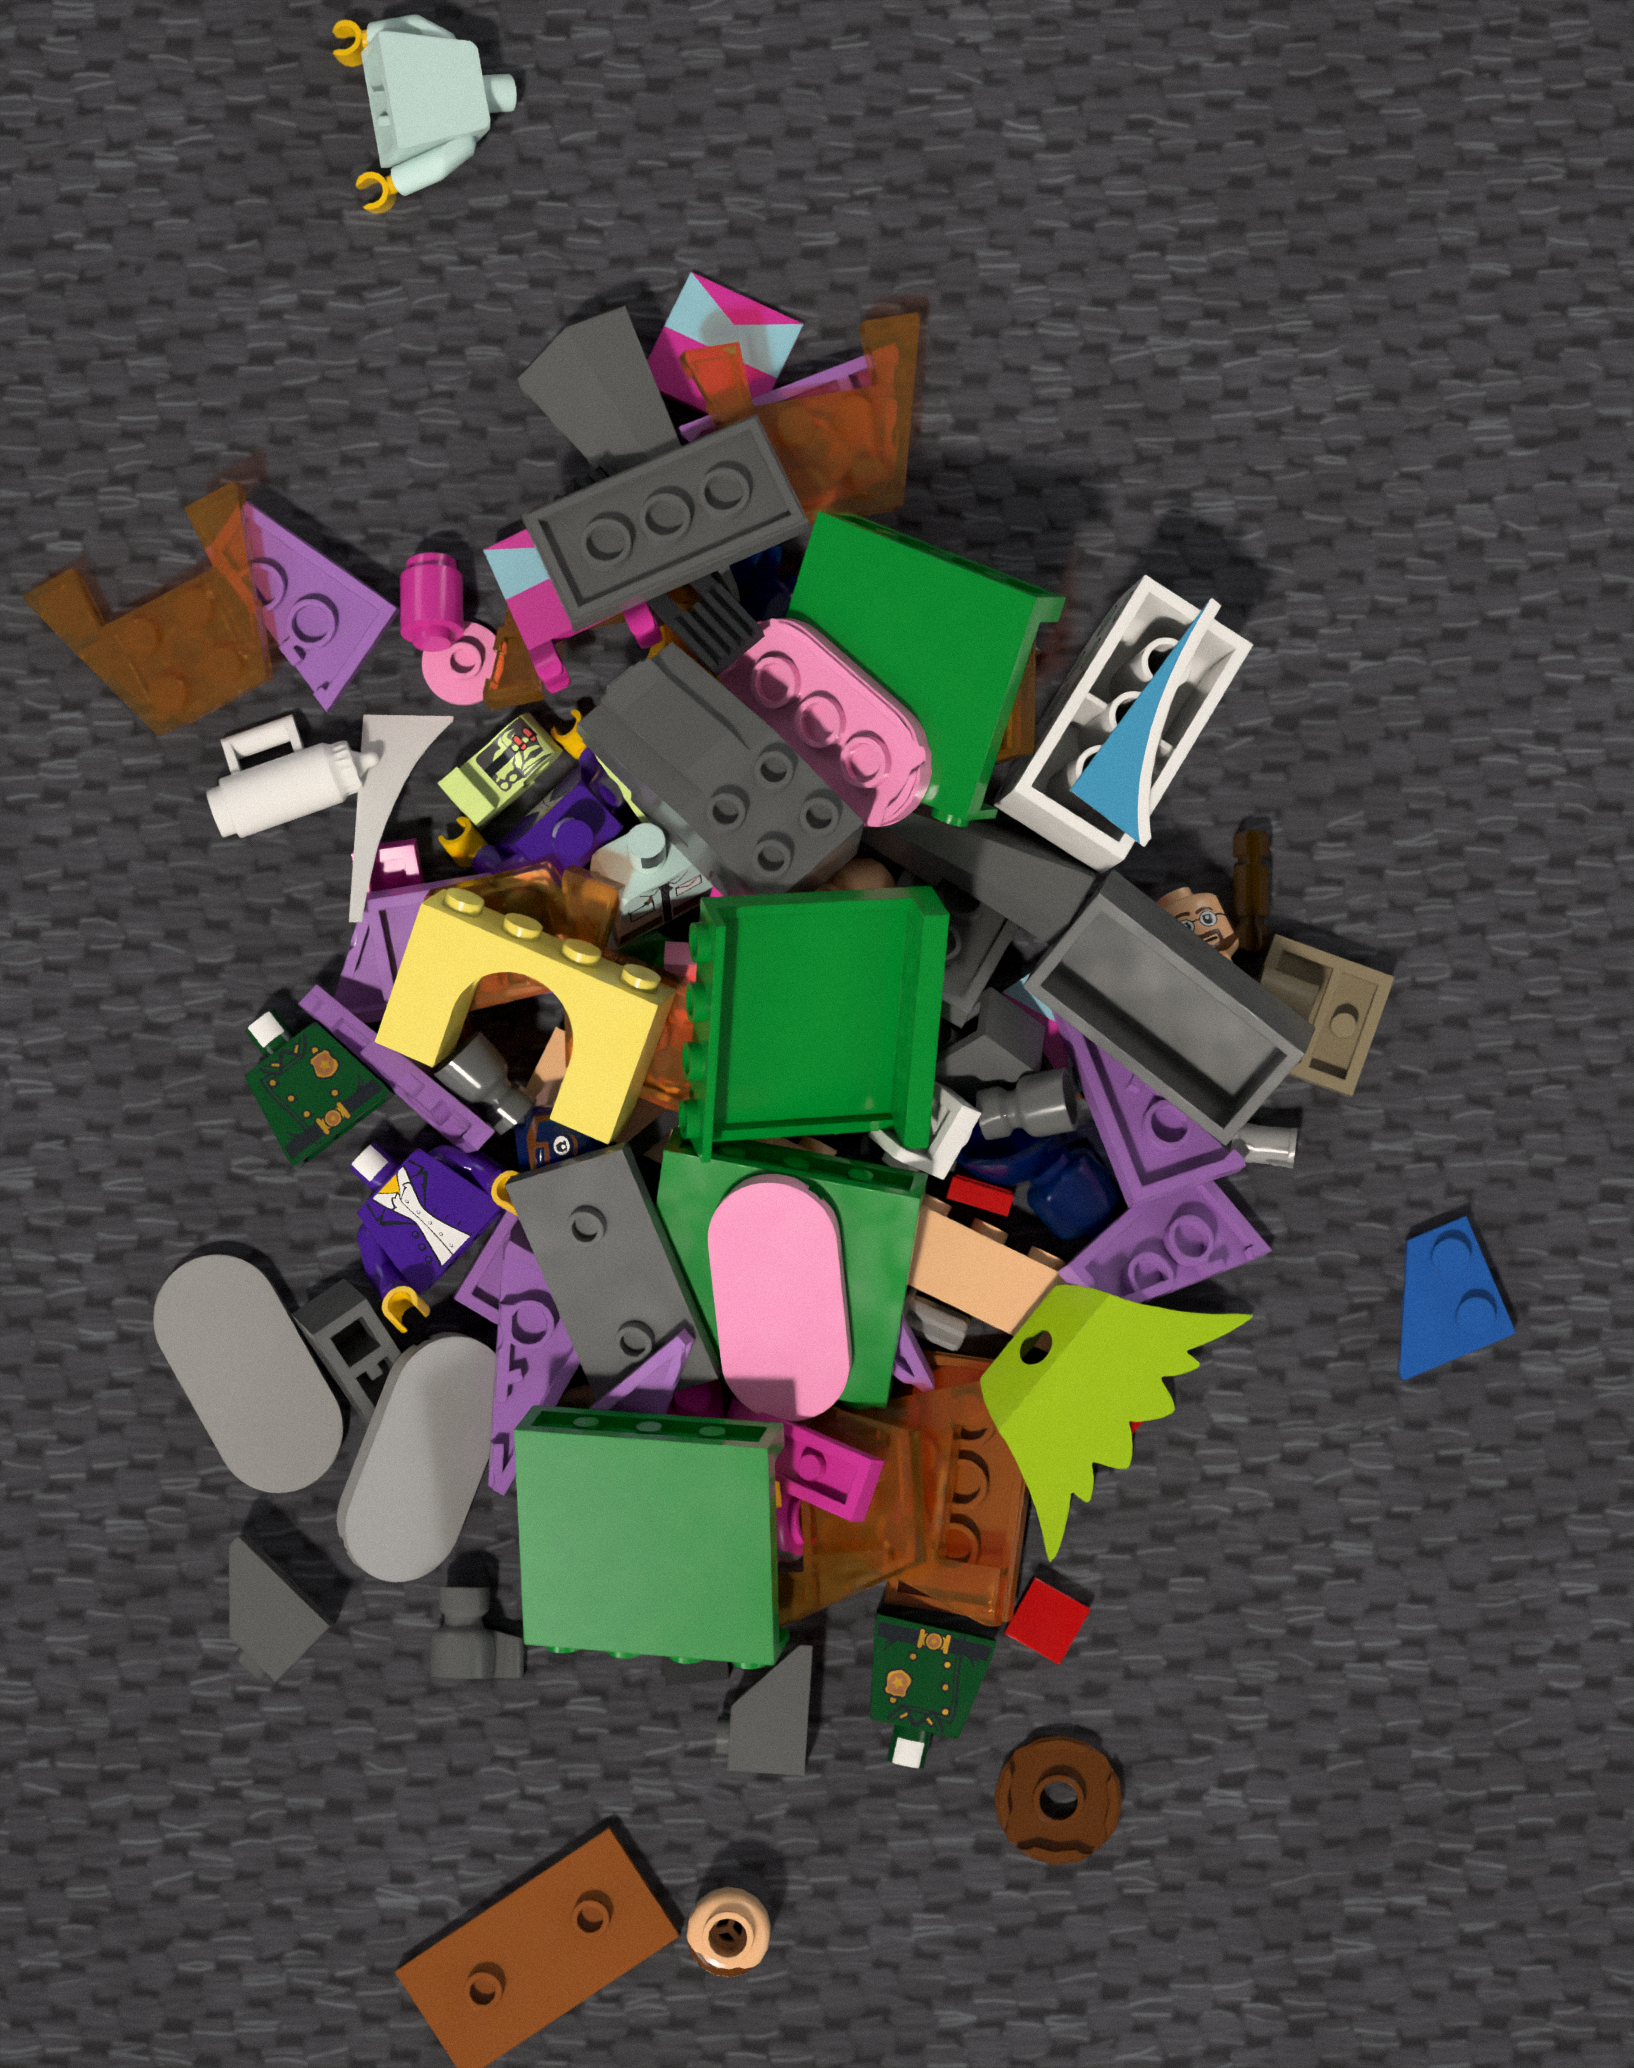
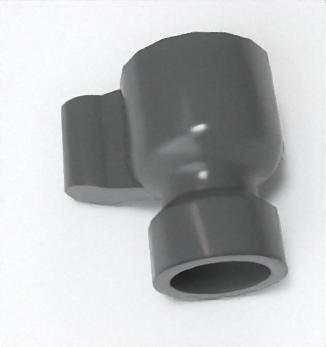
[433,1030,537,1135]
[976,1066,1079,1140]
[430,1586,525,1679]

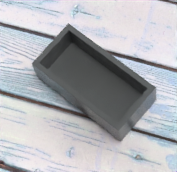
[1023,869,1316,1146]

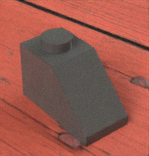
[935,987,1045,1100]
[229,1533,336,1682]
[716,1641,813,1776]

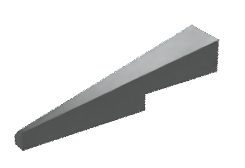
[518,306,741,602]
[860,804,1097,946]

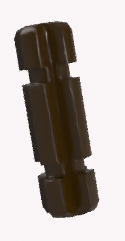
[1233,829,1269,954]

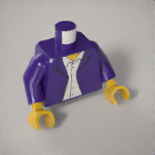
[438,709,626,898]
[349,1141,520,1333]

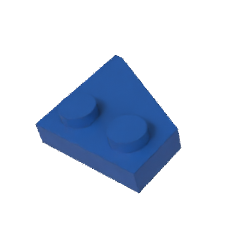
[1397,1216,1516,1381]

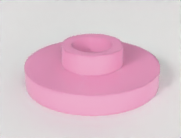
[422,621,506,705]

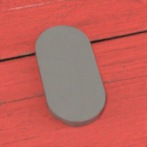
[153,1255,345,1493]
[336,1332,496,1582]

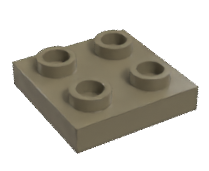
[1257,934,1395,1097]

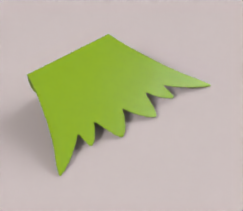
[980,1285,1253,1563]

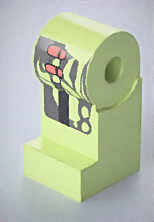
[438,712,563,832]

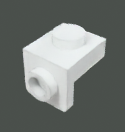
[868,1081,981,1180]

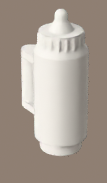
[206,714,379,838]

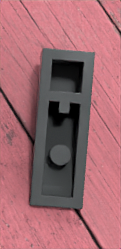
[291,1278,401,1427]

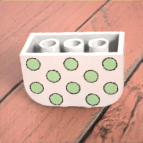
[993,575,1253,874]

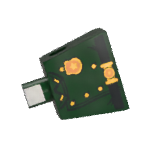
[245,1009,395,1168]
[870,1610,997,1769]

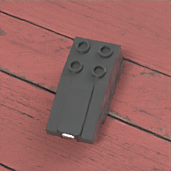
[577,641,865,896]

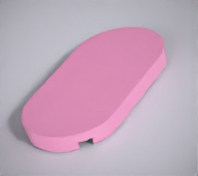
[719,618,932,827]
[708,1174,852,1421]

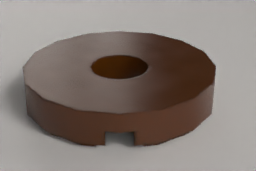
[994,1734,1122,1865]

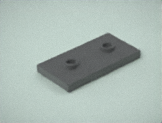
[521,414,810,632]
[505,1141,722,1401]

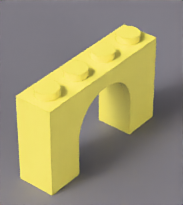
[375,888,677,1144]

